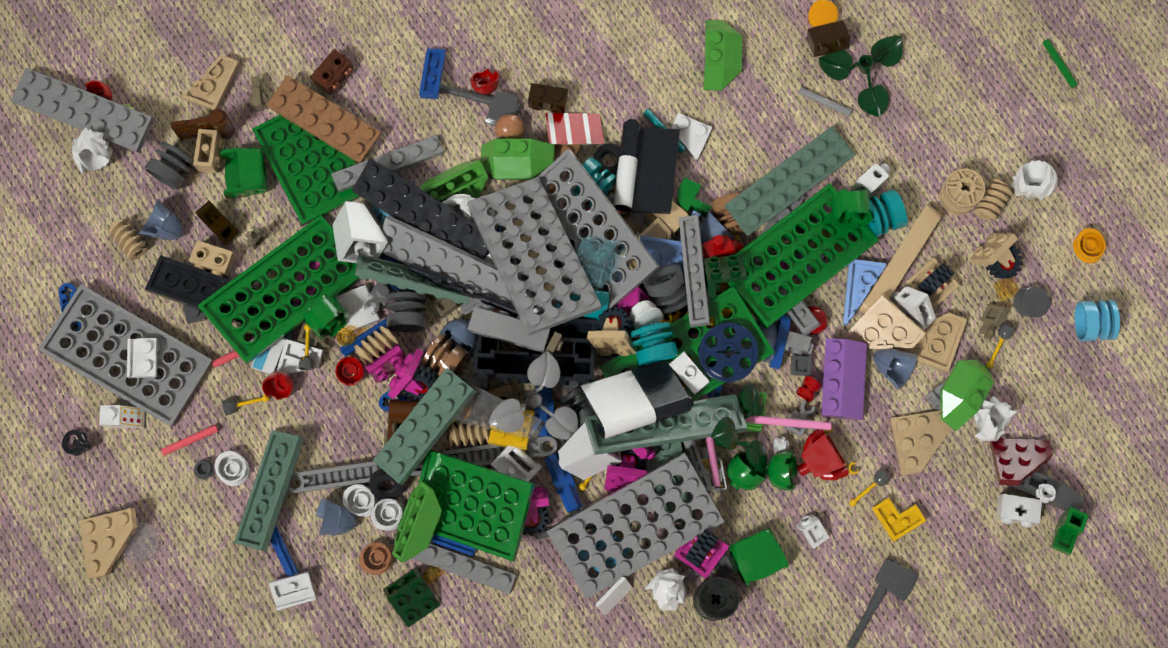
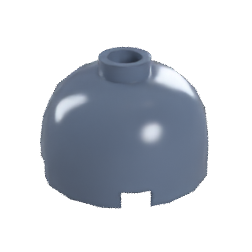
[440,318,478,355]

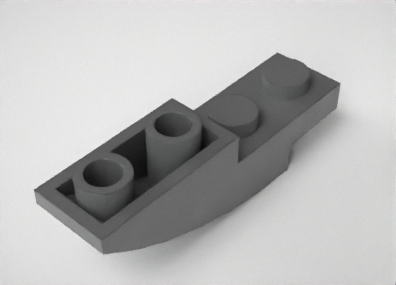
[1007,472,1085,511]

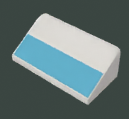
[251,339,286,375]

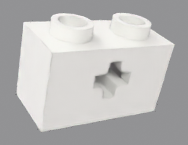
[996,494,1042,528]

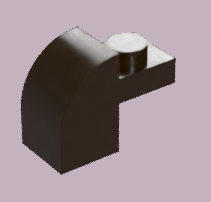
[195,200,240,245]

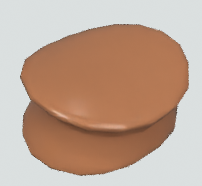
[359,541,394,575]

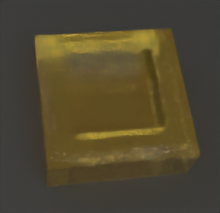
[993,278,1018,302]

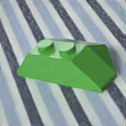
[703,20,742,91]
[480,139,555,180]
[419,160,488,202]
[940,359,994,431]
[392,481,442,563]

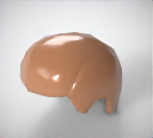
[494,114,525,139]

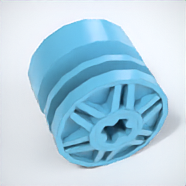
[1074,300,1120,342]

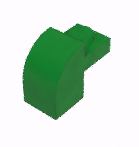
[676,177,711,218]
[1051,507,1089,556]

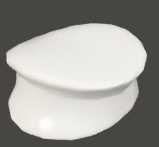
[630,300,663,330]
[214,451,250,486]
[342,484,378,517]
[371,498,405,531]

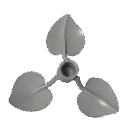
[488,351,578,439]

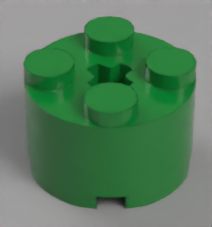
[831,189,873,230]
[303,294,350,340]

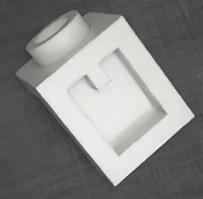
[796,514,829,549]

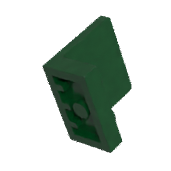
[703,255,747,300]
[383,567,440,627]

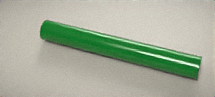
[1042,39,1078,89]

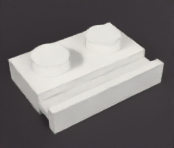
[127,338,158,378]
[269,571,316,611]

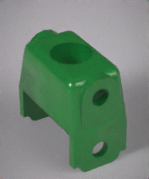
[220,148,267,199]
[729,528,789,587]

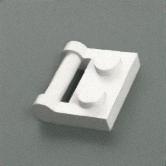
[490,446,543,481]

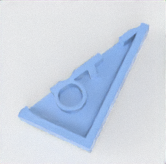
[842,259,886,325]

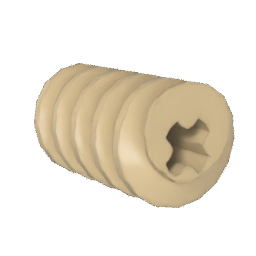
[974,179,1012,221]
[109,218,148,261]
[354,326,399,367]
[449,420,489,447]

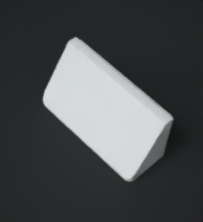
[595,577,632,615]

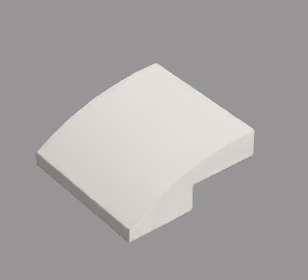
[336,285,381,336]

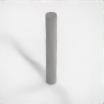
[798,87,852,116]

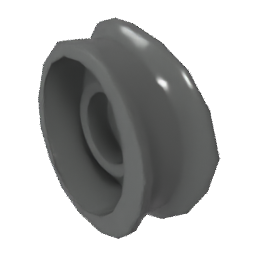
[1013,287,1050,317]

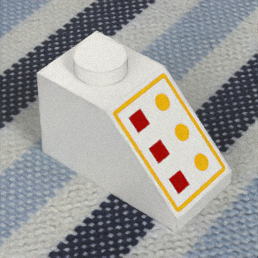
[99,405,145,428]

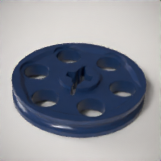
[699,323,758,382]

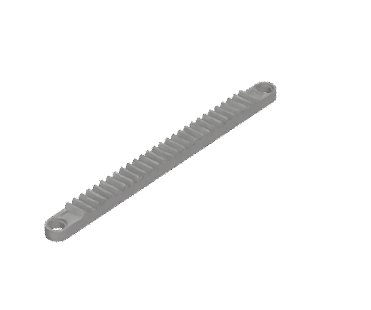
[288,436,557,494]

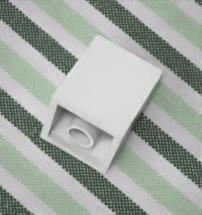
[332,201,388,263]
[558,423,622,480]

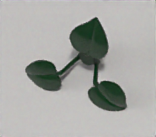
[819,36,903,117]
[711,383,767,474]

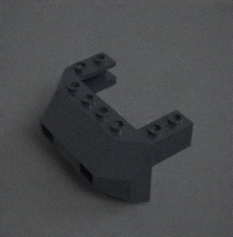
[473,315,596,386]

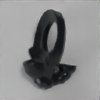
[62,430,92,456]

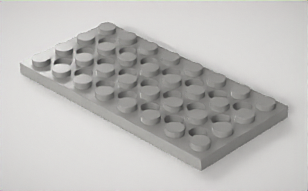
[523,149,660,312]
[467,177,601,336]
[38,284,213,427]
[547,452,724,599]

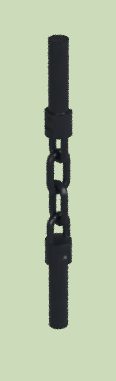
[408,263,518,316]

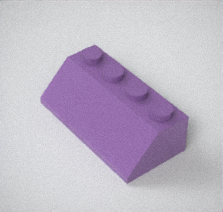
[821,338,867,420]

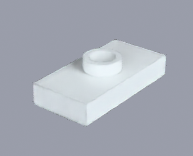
[669,352,709,395]

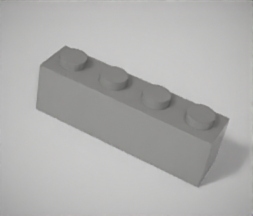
[468,305,551,353]

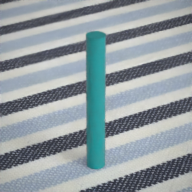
[643,109,687,154]

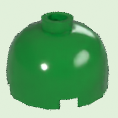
[765,452,797,491]
[727,453,766,491]

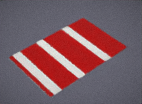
[545,113,604,144]

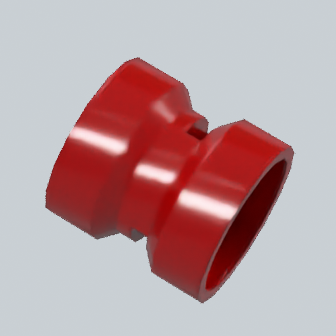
[796,376,822,402]

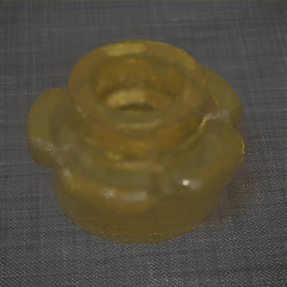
[336,328,355,347]
[423,566,442,584]

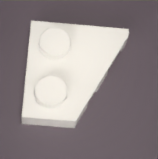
[671,113,712,160]
[276,340,324,374]

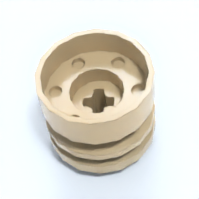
[939,168,985,215]

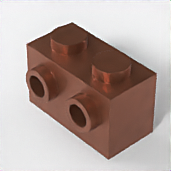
[310,49,354,95]

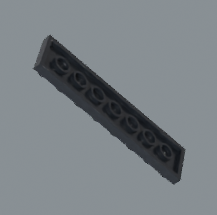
[352,158,489,260]
[145,255,300,341]

